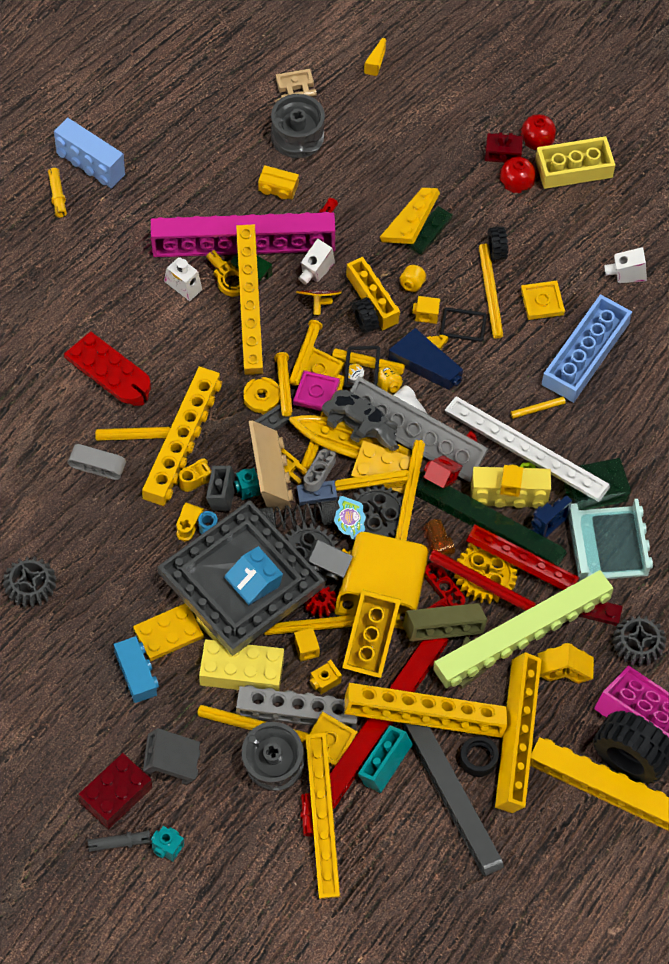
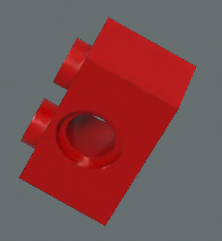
[424,455,463,488]

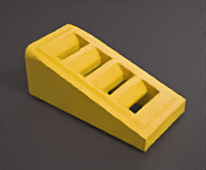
[364,38,386,76]

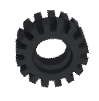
[488,226,508,261]
[352,297,379,334]

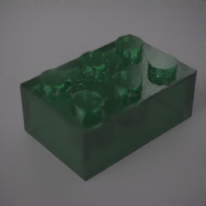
[564,458,631,510]

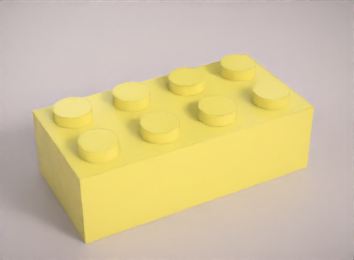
[535,136,615,189]
[471,467,551,509]
[199,639,284,691]

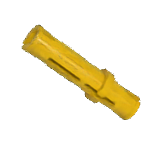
[48,168,67,218]

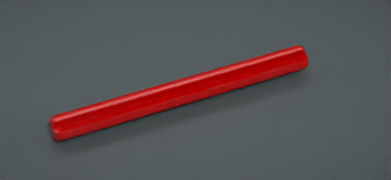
[429,550,536,611]

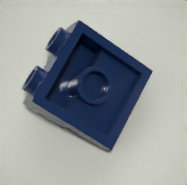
[529,495,572,542]

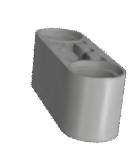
[68,444,126,480]

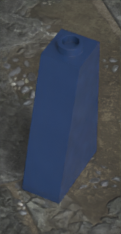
[388,328,463,390]

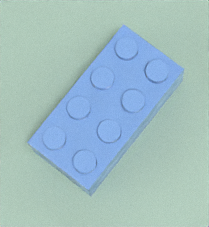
[54,118,125,189]

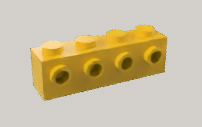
[346,257,400,330]

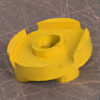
[244,377,280,415]

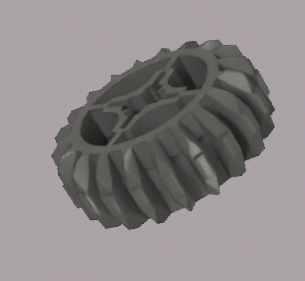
[3,556,57,608]
[612,614,666,667]

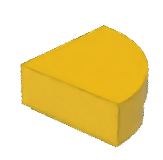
[427,335,448,350]

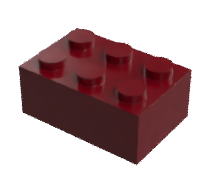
[78,753,152,830]

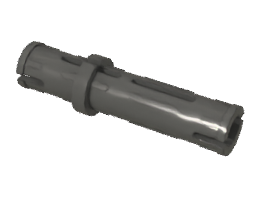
[88,830,151,852]

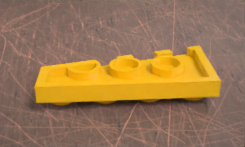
[380,188,440,244]

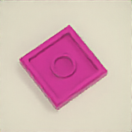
[293,370,340,411]

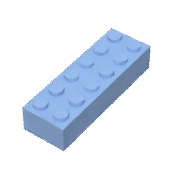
[542,294,632,403]

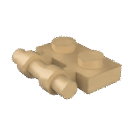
[276,69,317,98]

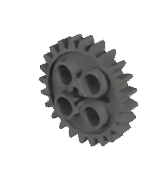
[352,485,403,538]
[284,523,341,581]

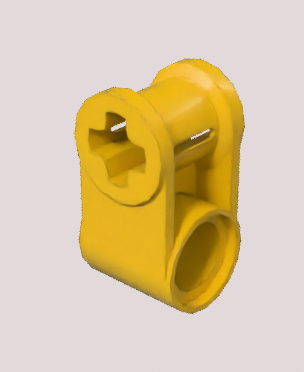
[179,458,212,492]
[176,503,204,542]

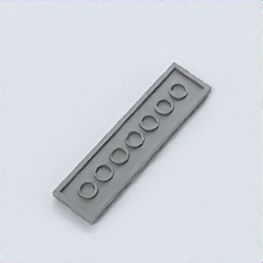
[350,376,489,482]

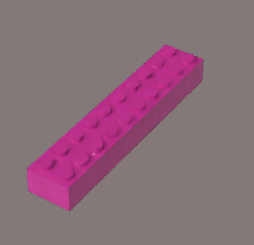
[151,212,335,257]

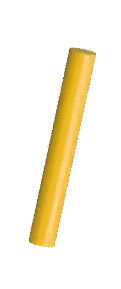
[510,397,566,419]

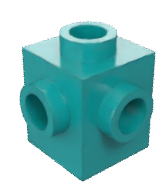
[234,468,261,500]
[151,826,184,862]

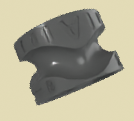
[271,94,325,158]
[242,722,306,791]

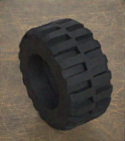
[593,711,669,784]

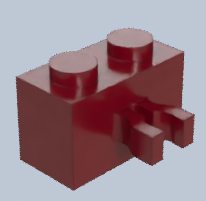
[485,132,523,163]

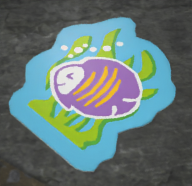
[334,496,366,540]

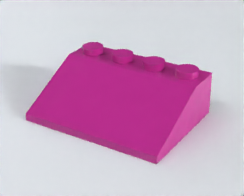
[594,665,669,737]

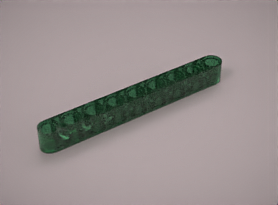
[415,472,567,567]

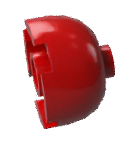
[520,114,556,150]
[500,157,536,193]

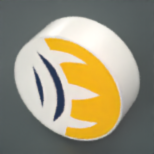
[348,364,364,383]

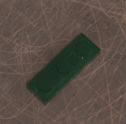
[407,206,453,255]

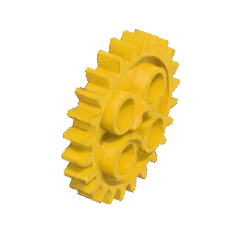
[454,545,517,604]

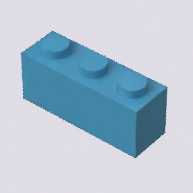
[114,636,159,703]

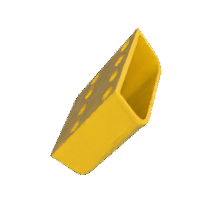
[335,532,429,630]

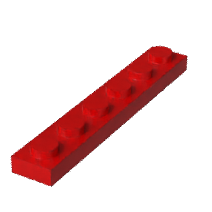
[466,524,579,590]

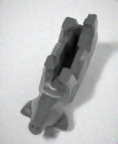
[321,390,399,451]

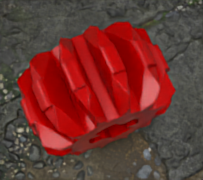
[304,586,337,618]

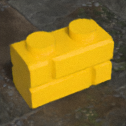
[258,165,299,200]

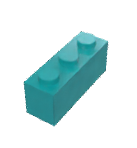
[358,725,413,793]

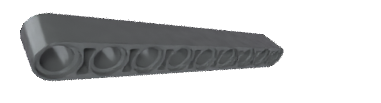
[402,723,504,877]

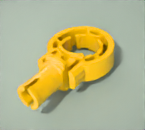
[206,250,240,297]

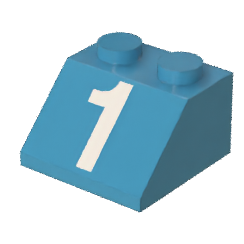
[224,546,283,605]

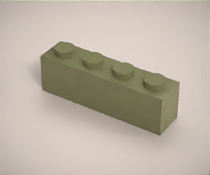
[403,603,487,641]

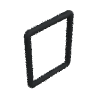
[440,307,487,342]
[344,346,380,388]

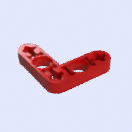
[425,563,465,609]

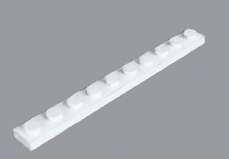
[445,396,610,502]

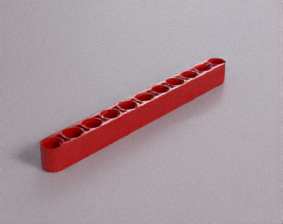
[330,638,449,810]

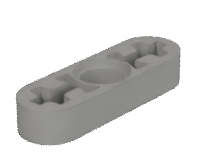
[303,449,336,492]

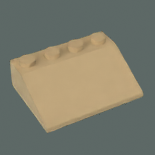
[249,420,294,512]

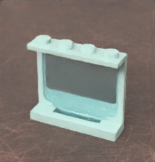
[568,499,653,581]

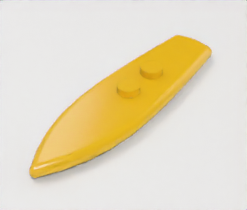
[289,415,411,459]

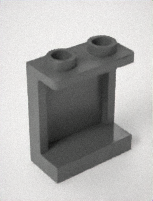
[143,728,200,785]

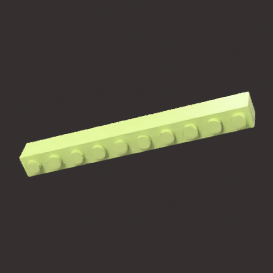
[433,570,613,688]

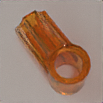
[425,519,455,556]

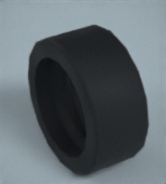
[460,736,499,777]

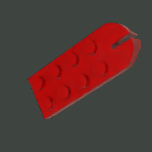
[64,331,151,406]

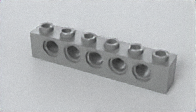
[236,685,358,730]

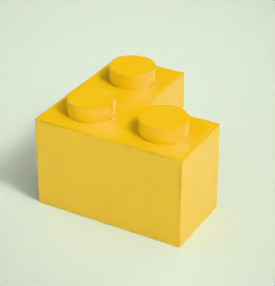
[538,643,594,684]

